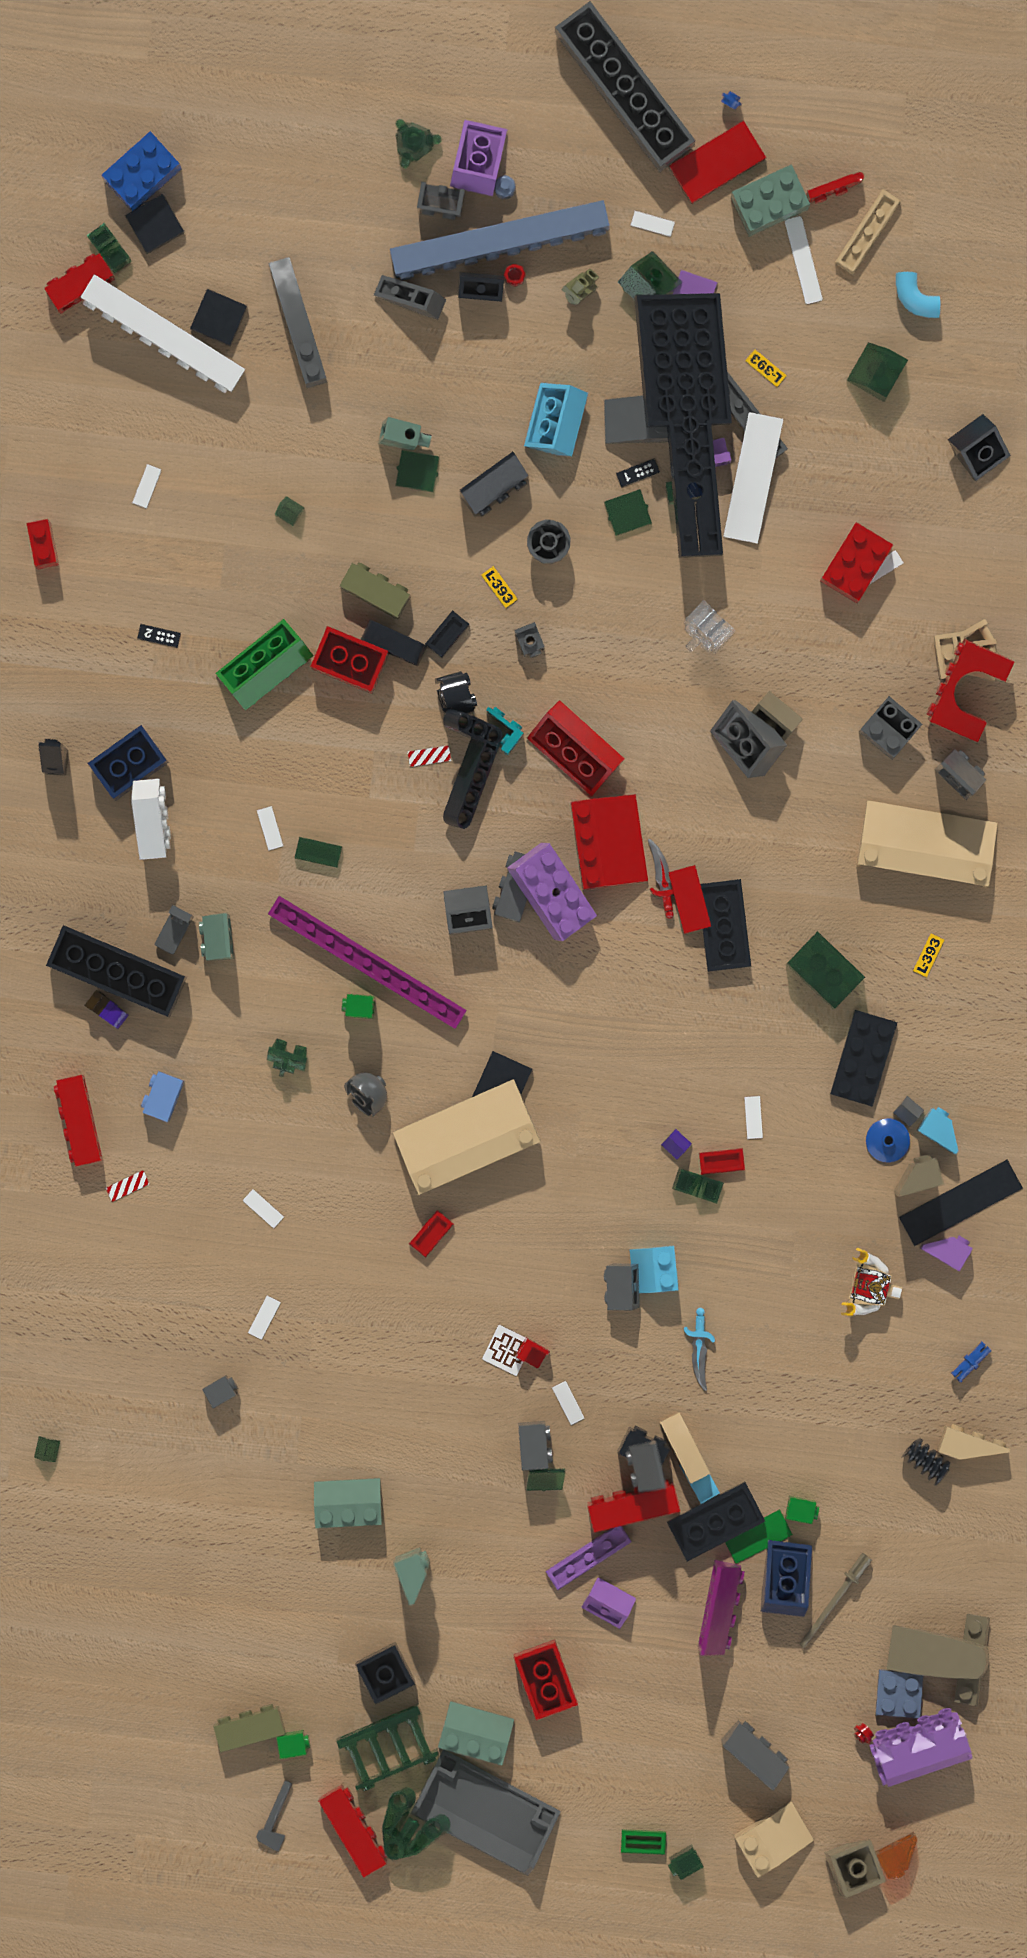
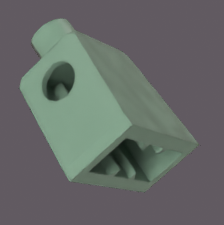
[378,417,432,450]

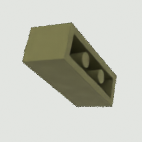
[340,562,411,620]
[213,1704,286,1752]

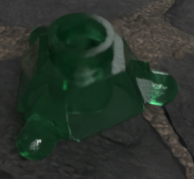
[395,119,442,168]

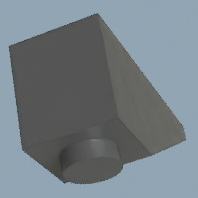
[374,275,446,320]

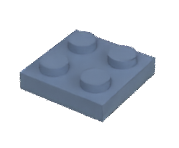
[875,1669,923,1718]

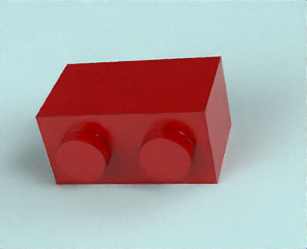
[26,519,59,569]

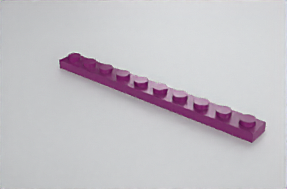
[268,896,467,1029]

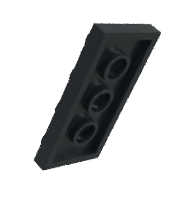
[700,879,752,972]
[830,1010,898,1107]
[667,1481,766,1562]

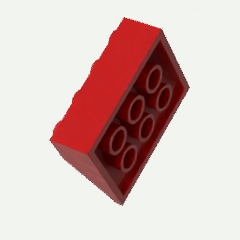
[570,794,648,891]

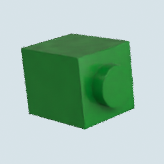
[785,1495,819,1524]
[276,1730,311,1759]

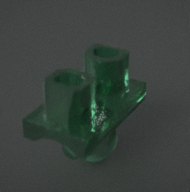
[267,1039,307,1077]

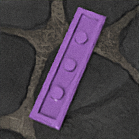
[546,1526,632,1590]

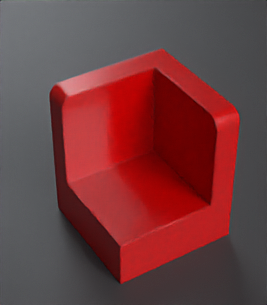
[515,1337,550,1368]

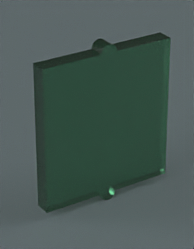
[395,450,439,492]
[604,489,652,536]
[526,1468,566,1491]

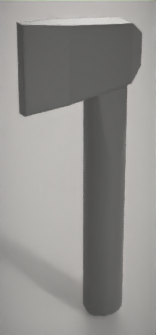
[256,1781,292,1852]

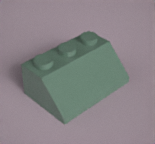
[314,1478,383,1528]
[393,1547,430,1605]
[438,1701,514,1765]

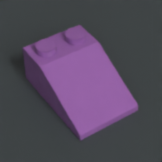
[450,120,507,196]

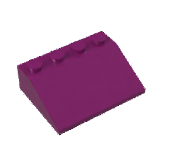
[698,1560,745,1656]

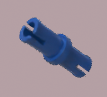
[951,1341,992,1383]

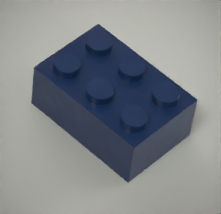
[87,725,169,801]

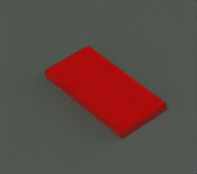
[669,121,767,204]

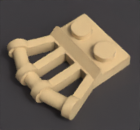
[934,619,997,682]

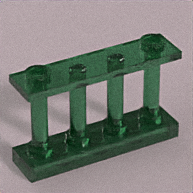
[336,1703,439,1791]

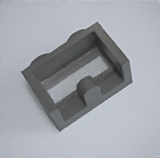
[417,181,465,220]

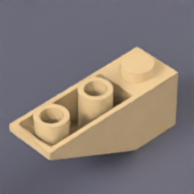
[937,1424,1010,1460]

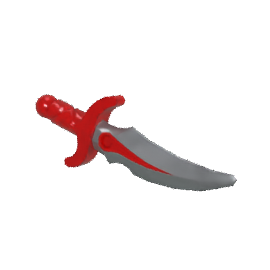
[648,839,674,919]

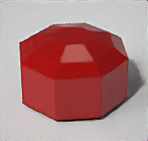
[504,264,526,287]

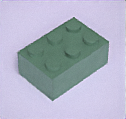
[731,164,810,237]

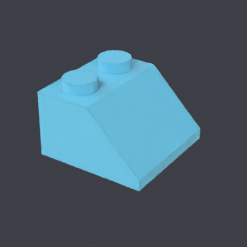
[630,1245,678,1293]

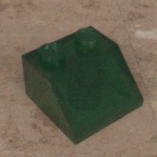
[618,251,682,299]
[846,342,908,402]

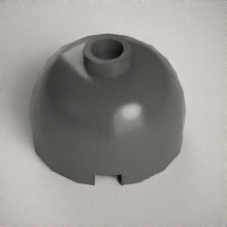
[527,519,571,564]
[344,1072,387,1117]

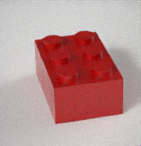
[820,522,893,604]
[310,626,389,694]
[514,1639,578,1720]

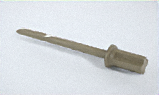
[800,1553,872,1648]

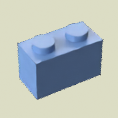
[141,1071,184,1122]

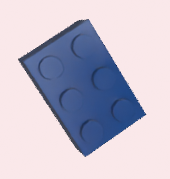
[102,131,181,211]

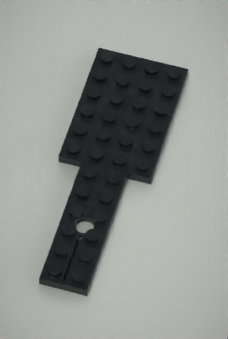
[634,293,732,558]

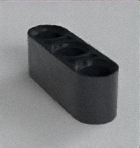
[360,620,427,666]

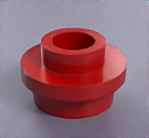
[854,1723,874,1744]

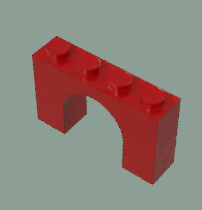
[926,639,1015,742]

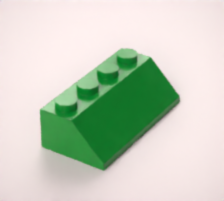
[215,619,314,710]

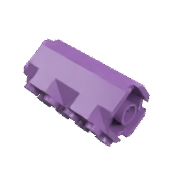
[869,1708,973,1787]

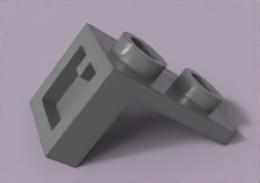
[155,905,194,954]

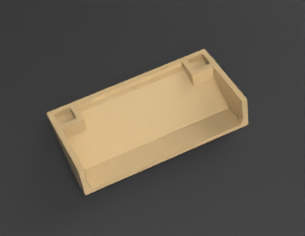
[856,800,997,888]
[393,1079,540,1195]

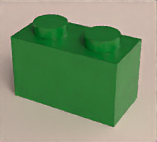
[342,994,375,1019]

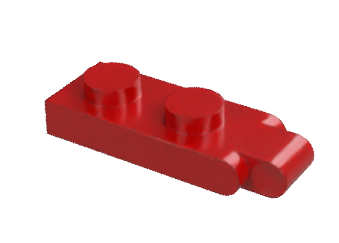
[806,172,864,204]

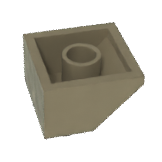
[752,691,803,742]
[824,1839,886,1898]

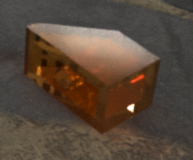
[875,1832,918,1880]

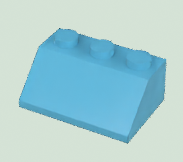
[524,383,588,456]

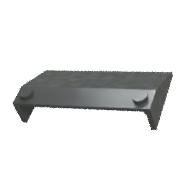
[410,1749,561,1876]

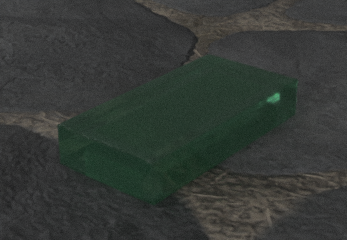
[295,837,342,868]

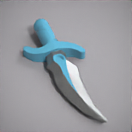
[684,1308,715,1391]

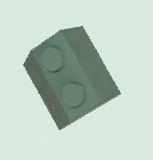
[199,913,234,961]

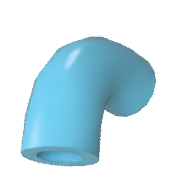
[896,272,941,318]

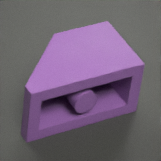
[920,1236,973,1271]

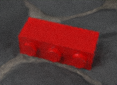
[44,253,116,314]

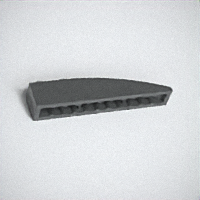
[269,257,327,388]

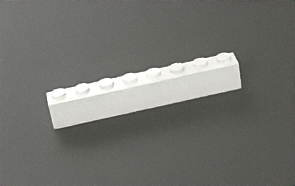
[81,274,245,393]

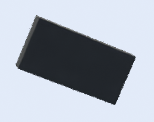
[425,610,470,658]

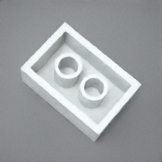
[132,779,171,860]

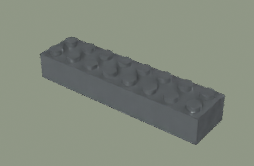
[555,1,696,172]

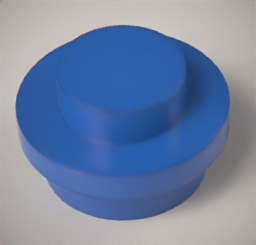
[721,91,742,110]

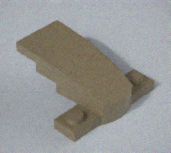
[887,1614,990,1706]

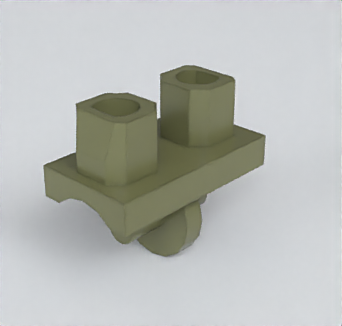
[562,269,599,305]

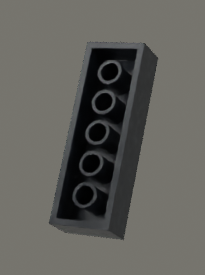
[46,925,187,1018]

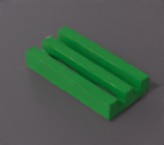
[621,1829,666,1855]

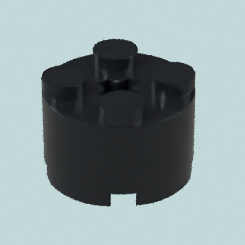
[435,671,477,714]

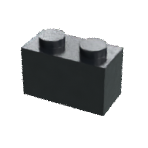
[457,272,504,302]

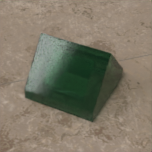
[275,496,305,526]
[34,1436,61,1462]

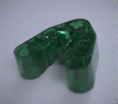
[382,1787,451,1860]

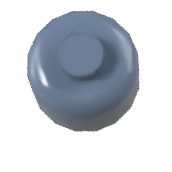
[494,176,516,199]

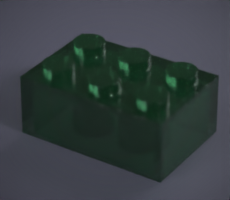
[786,931,865,1010]

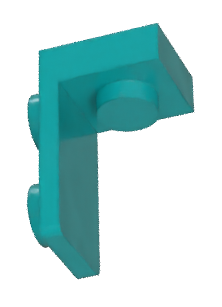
[486,707,524,756]

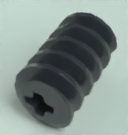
[901,1438,950,1486]

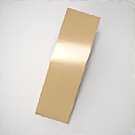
[660,1412,710,1484]

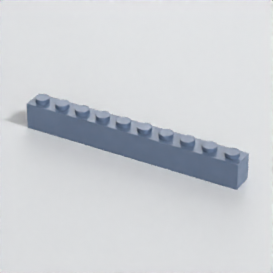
[390,200,610,280]

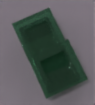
[87,223,132,274]
[672,1168,724,1204]

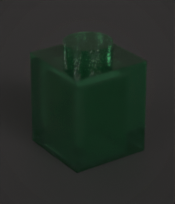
[668,1844,704,1880]

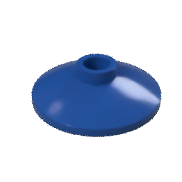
[866,1119,910,1163]

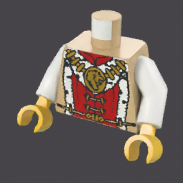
[841,1248,902,1316]

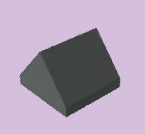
[893,1096,924,1127]

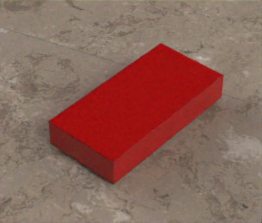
[699,1148,745,1175]
[409,1210,454,1258]

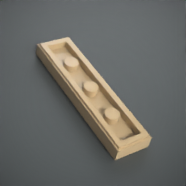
[835,189,901,275]

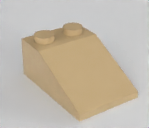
[734,1801,814,1878]

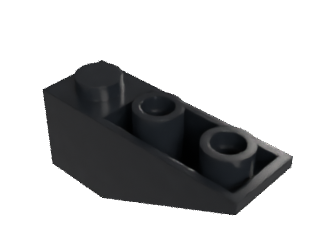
[38,739,68,776]

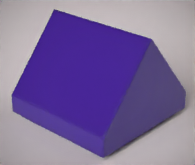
[661,1129,692,1159]

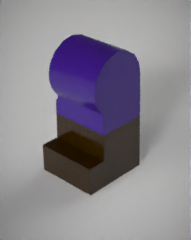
[84,990,129,1029]

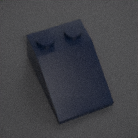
[760,1540,812,1617]

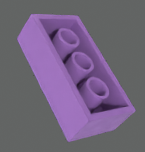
[507,843,597,941]

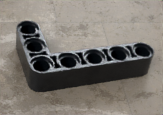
[443,709,502,829]

